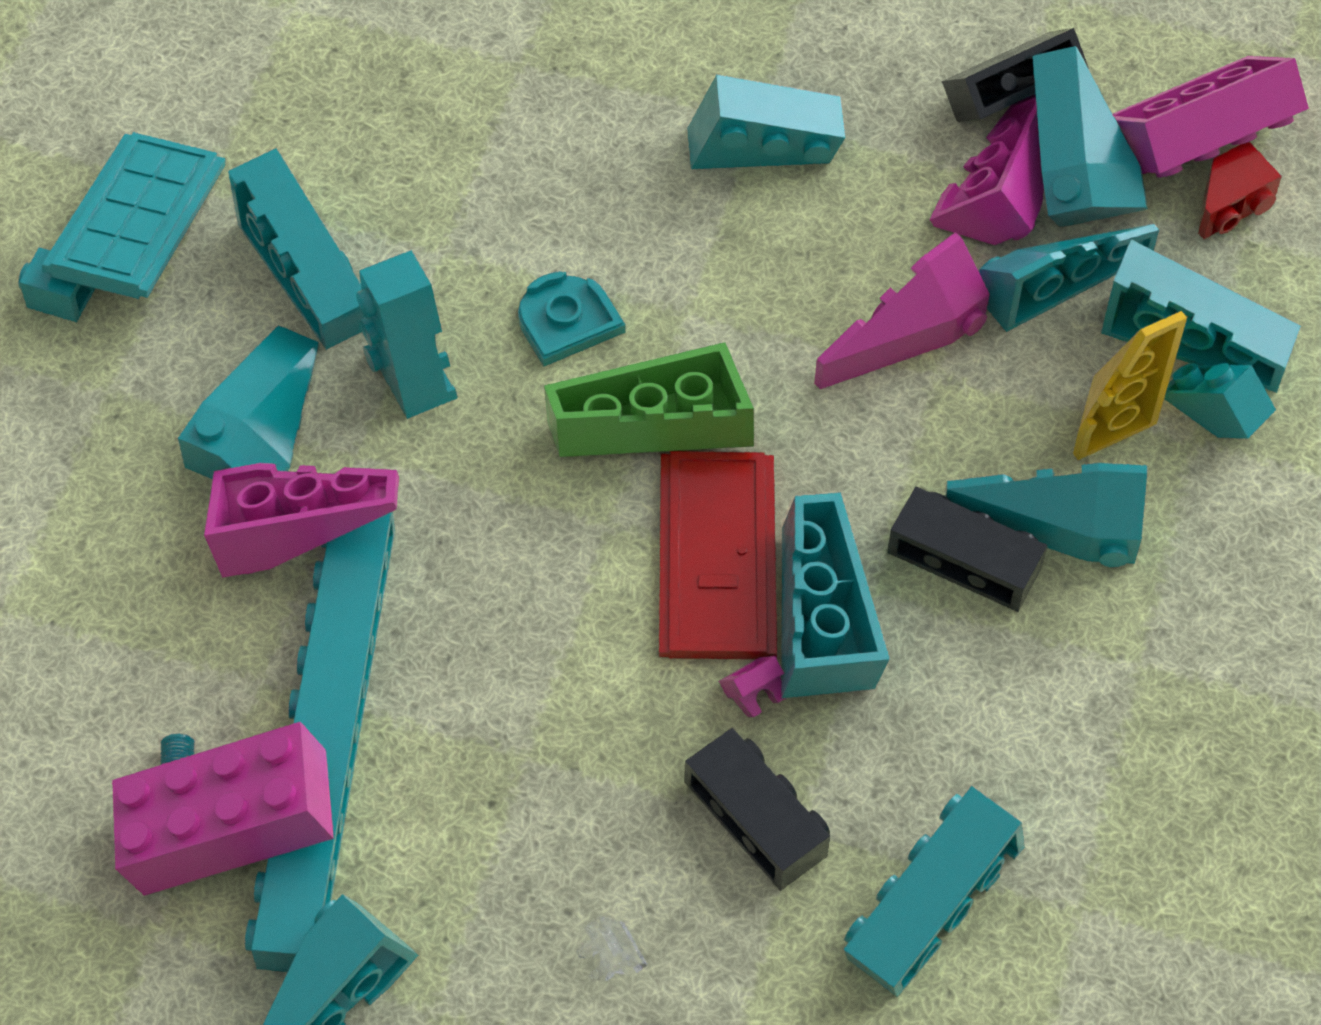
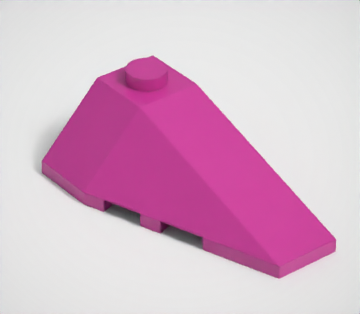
[930,94,1044,245]
[814,232,989,389]
[204,463,399,578]

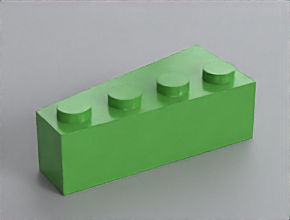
[544,342,754,457]

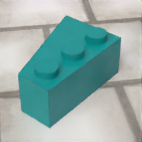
[687,74,845,169]
[356,250,458,419]

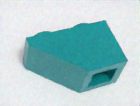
[1164,363,1276,439]

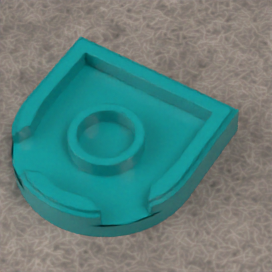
[518,271,626,367]

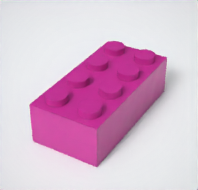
[1113,56,1309,178]
[112,722,334,896]

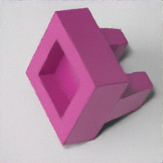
[718,656,786,717]

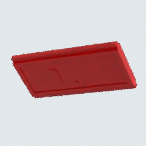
[659,451,777,660]

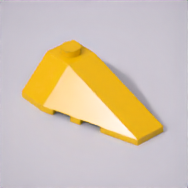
[1073,311,1187,460]

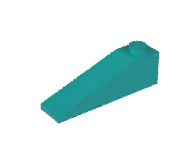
[1033,46,1148,227]
[979,224,1159,332]
[178,325,319,480]
[945,463,1147,567]
[263,894,419,1025]

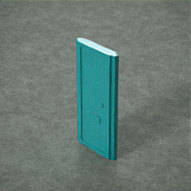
[42,132,226,299]

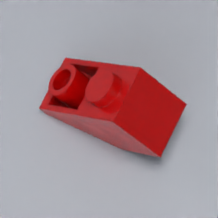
[1198,141,1282,240]

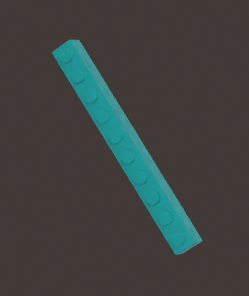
[245,512,395,972]

